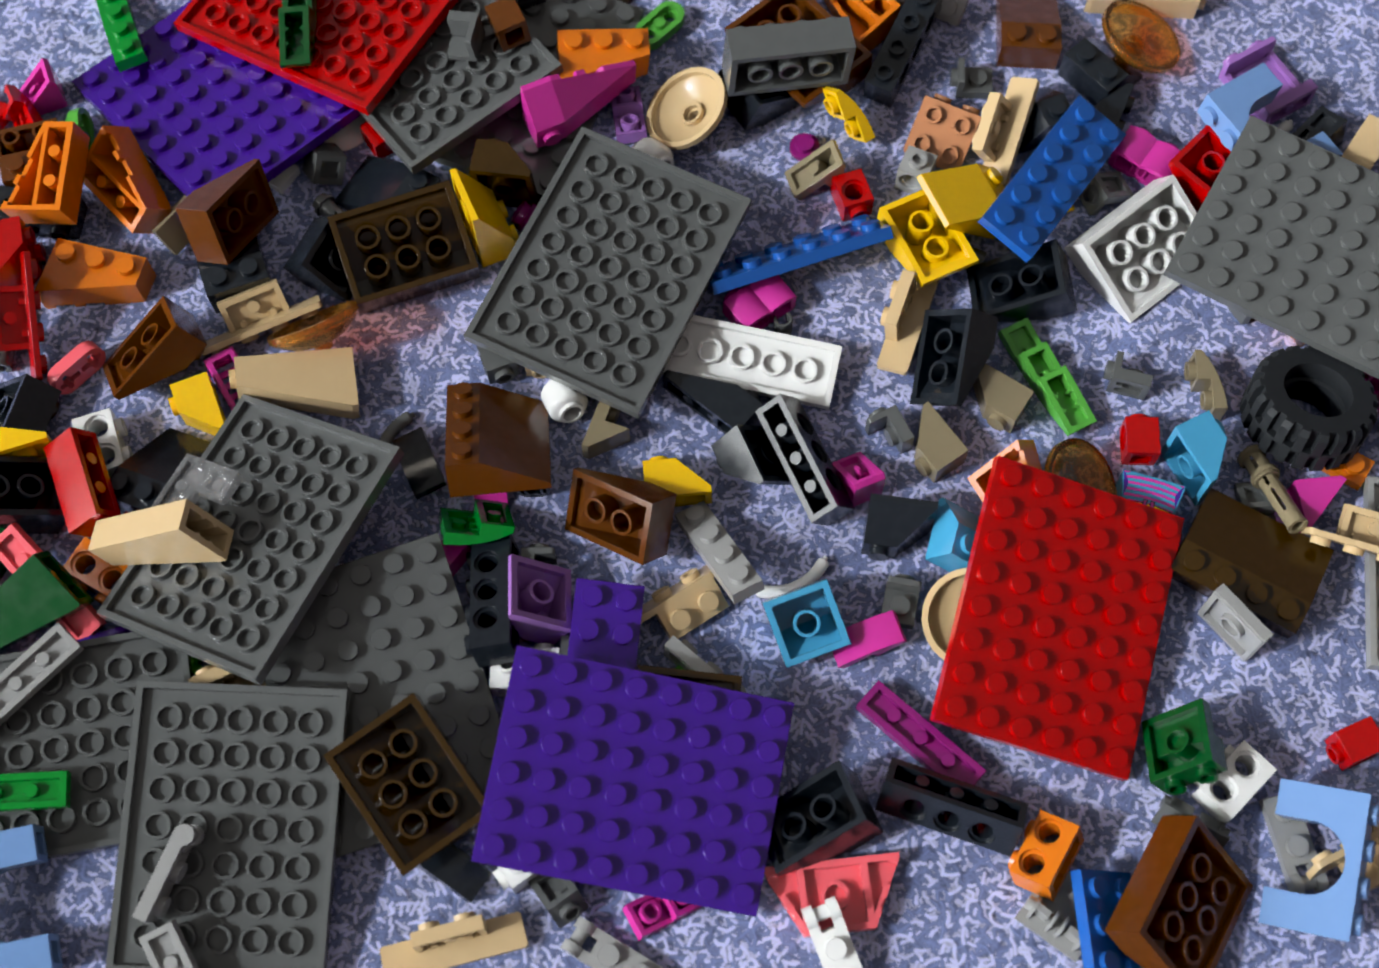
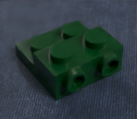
[1142,698,1228,795]

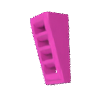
[203,346,238,411]

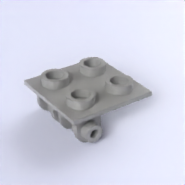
[1015,871,1081,963]

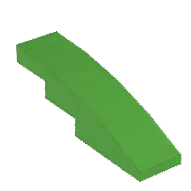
[998,317,1097,436]

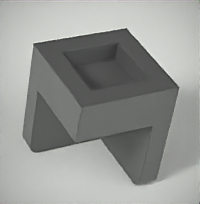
[447,10,485,62]
[302,143,347,185]

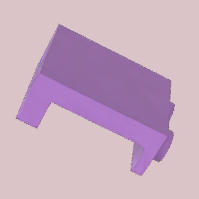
[1218,36,1318,124]

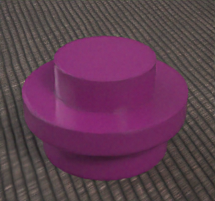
[789,133,820,161]
[510,201,537,231]

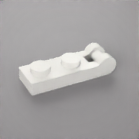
[801,896,862,968]

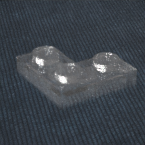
[151,453,244,507]

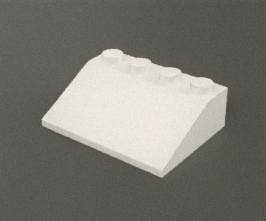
[1064,174,1197,323]

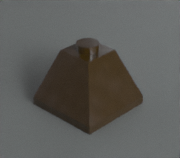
[469,138,540,208]

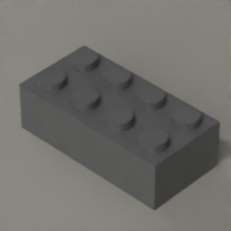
[722,16,856,97]

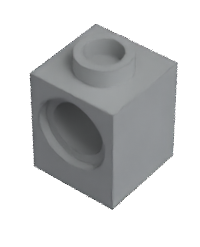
[894,145,938,194]

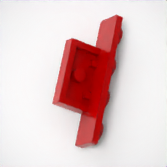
[0,251,47,381]

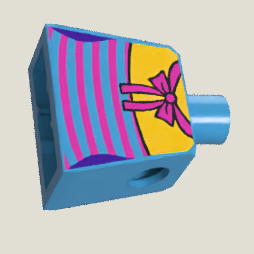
[1116,469,1186,514]

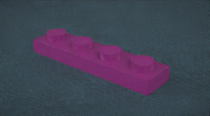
[855,680,987,785]

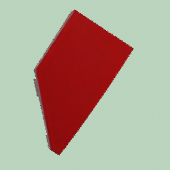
[2,84,43,127]

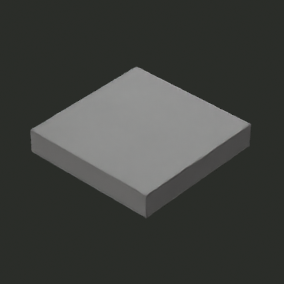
[1198,583,1274,661]

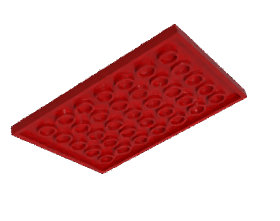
[173,0,458,116]
[930,455,1185,781]

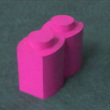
[1108,125,1180,186]
[722,275,797,329]

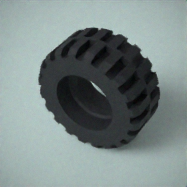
[1240,345,1379,471]

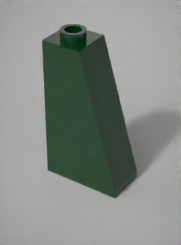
[0,551,94,651]

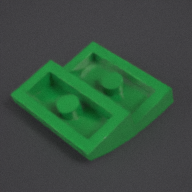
[438,499,515,545]

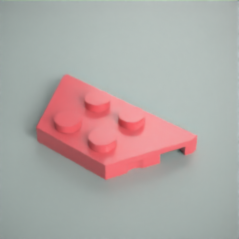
[764,852,900,938]

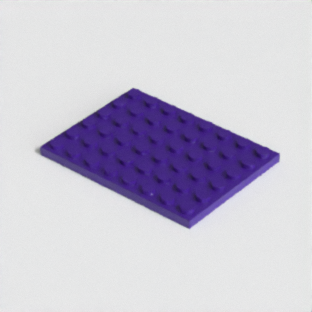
[71,0,360,196]
[471,645,794,917]

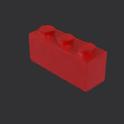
[43,427,121,537]

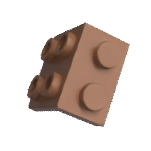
[904,93,982,169]

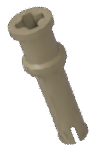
[1237,444,1308,534]

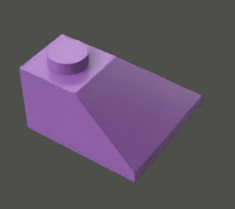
[508,554,572,645]

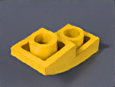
[822,86,876,143]

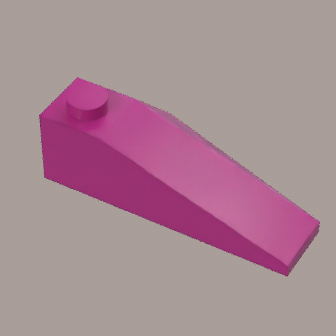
[520,60,636,148]

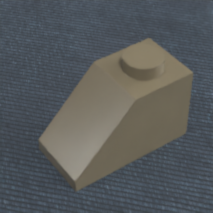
[973,363,1034,433]
[914,401,969,483]

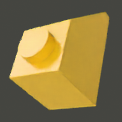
[168,371,226,436]
[642,456,712,506]

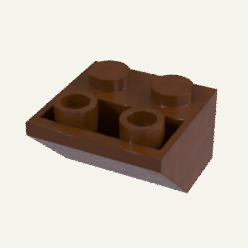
[0,118,58,187]

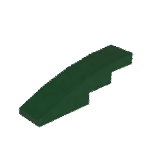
[278,0,317,68]

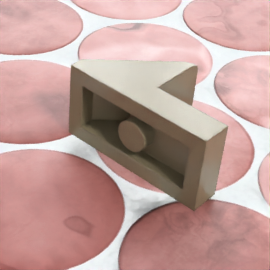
[784,139,846,200]
[581,401,631,459]

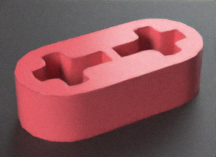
[47,340,106,395]

